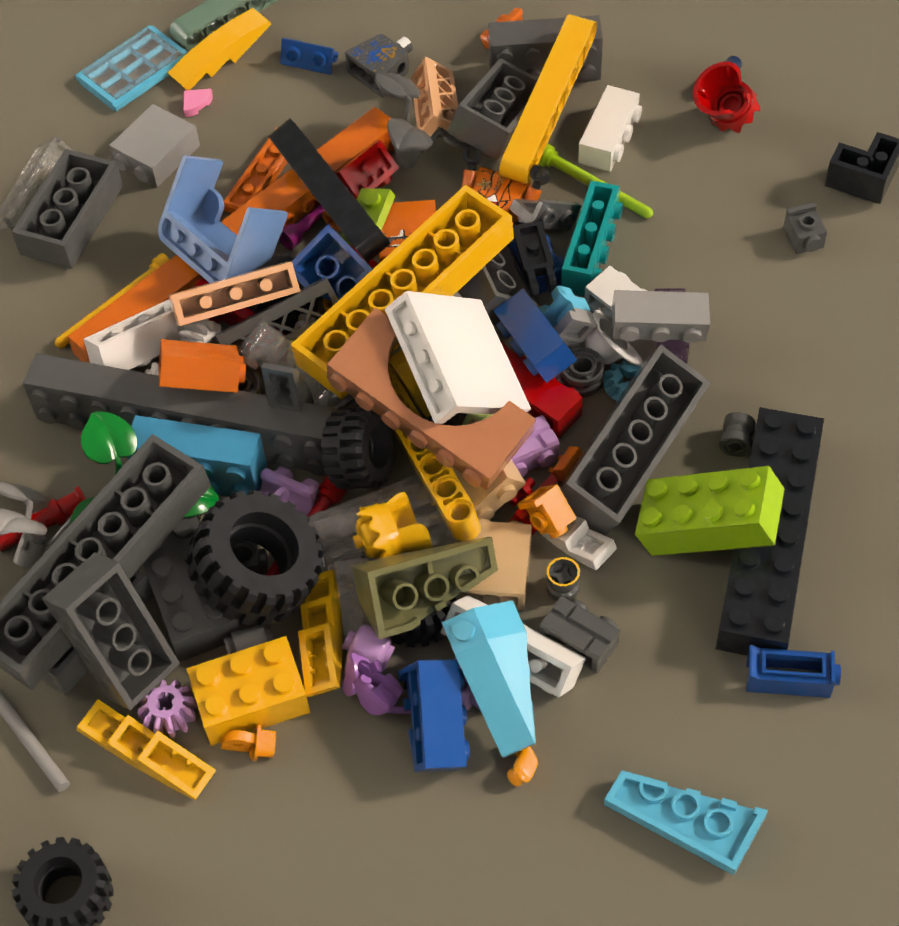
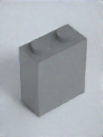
[109,104,200,188]

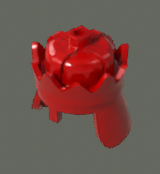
[693,61,760,133]

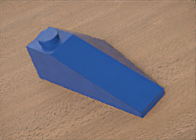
[292,225,373,302]

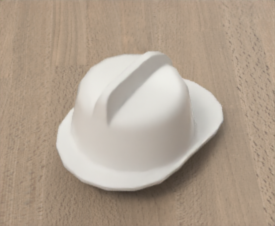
[583,310,643,366]

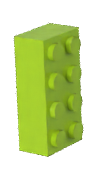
[635,466,784,556]

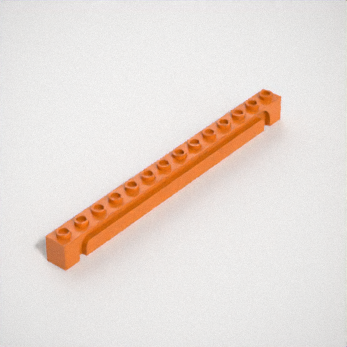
[67,107,395,363]

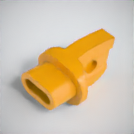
[220,724,276,761]

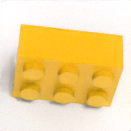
[186,636,311,746]

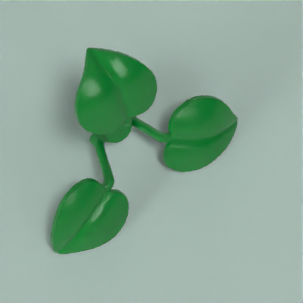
[69,411,219,526]

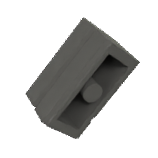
[540,596,620,673]

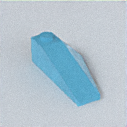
[442,600,536,758]

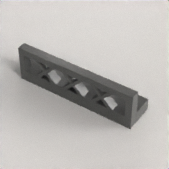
[216,276,339,364]

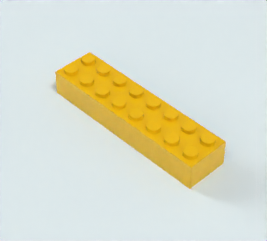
[291,185,514,400]

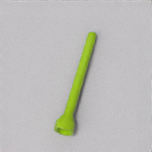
[538,143,653,219]

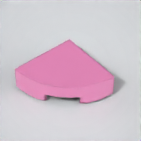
[184,89,213,117]

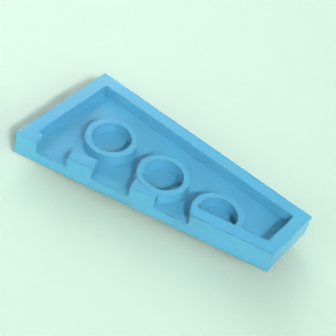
[604,770,768,876]

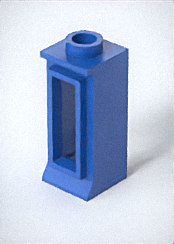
[746,645,841,698]

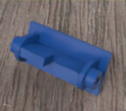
[280,37,338,75]

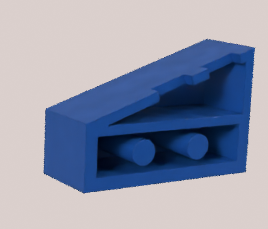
[397,660,470,772]

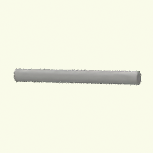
[0,691,70,792]

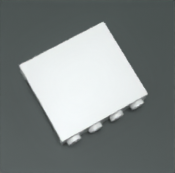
[385,291,531,424]

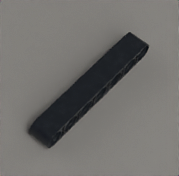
[268,118,391,263]

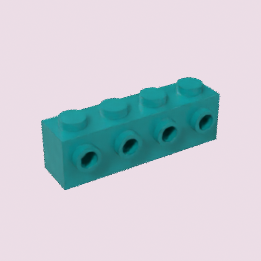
[561,180,623,297]

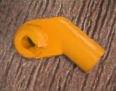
[507,746,538,787]

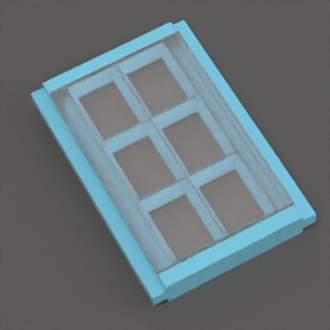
[75,25,187,111]

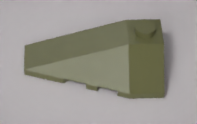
[352,537,498,639]

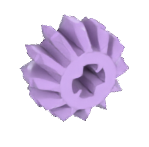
[137,679,198,739]

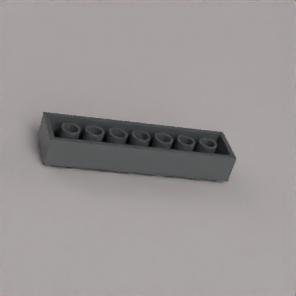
[0,434,211,690]

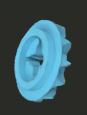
[603,359,640,401]

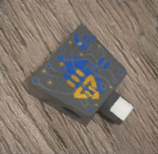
[345,34,413,98]

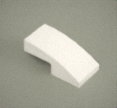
[542,516,617,570]

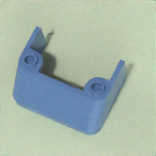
[158,155,288,283]

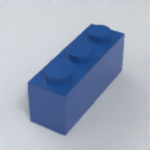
[493,288,577,383]

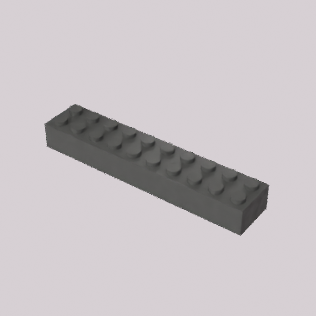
[23,353,337,475]

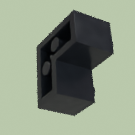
[825,132,899,204]

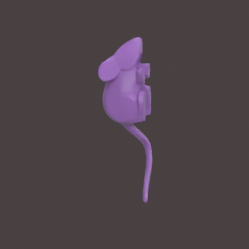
[342,652,411,716]

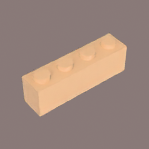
[168,262,300,326]

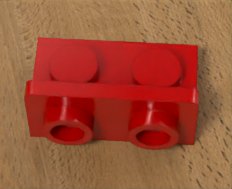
[335,140,399,200]

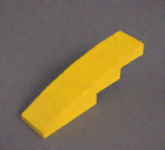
[167,8,271,91]
[298,569,343,697]
[77,699,216,800]

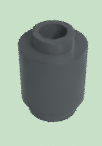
[223,623,274,654]

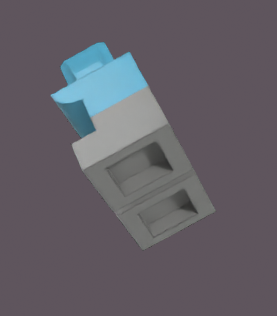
[539,285,597,350]

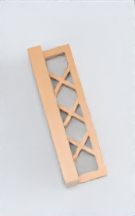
[411,56,458,137]

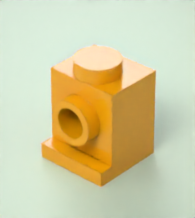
[517,484,577,539]

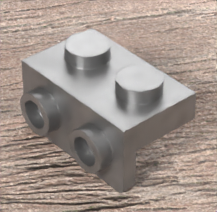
[509,199,581,230]

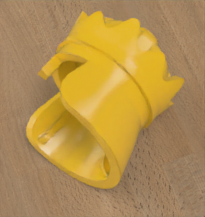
[352,492,432,559]

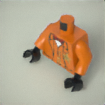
[461,147,550,225]

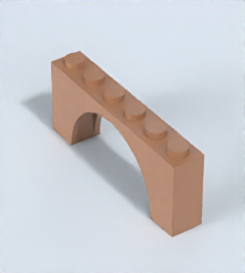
[327,308,536,491]

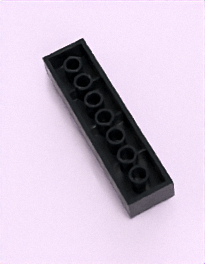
[716,407,824,656]

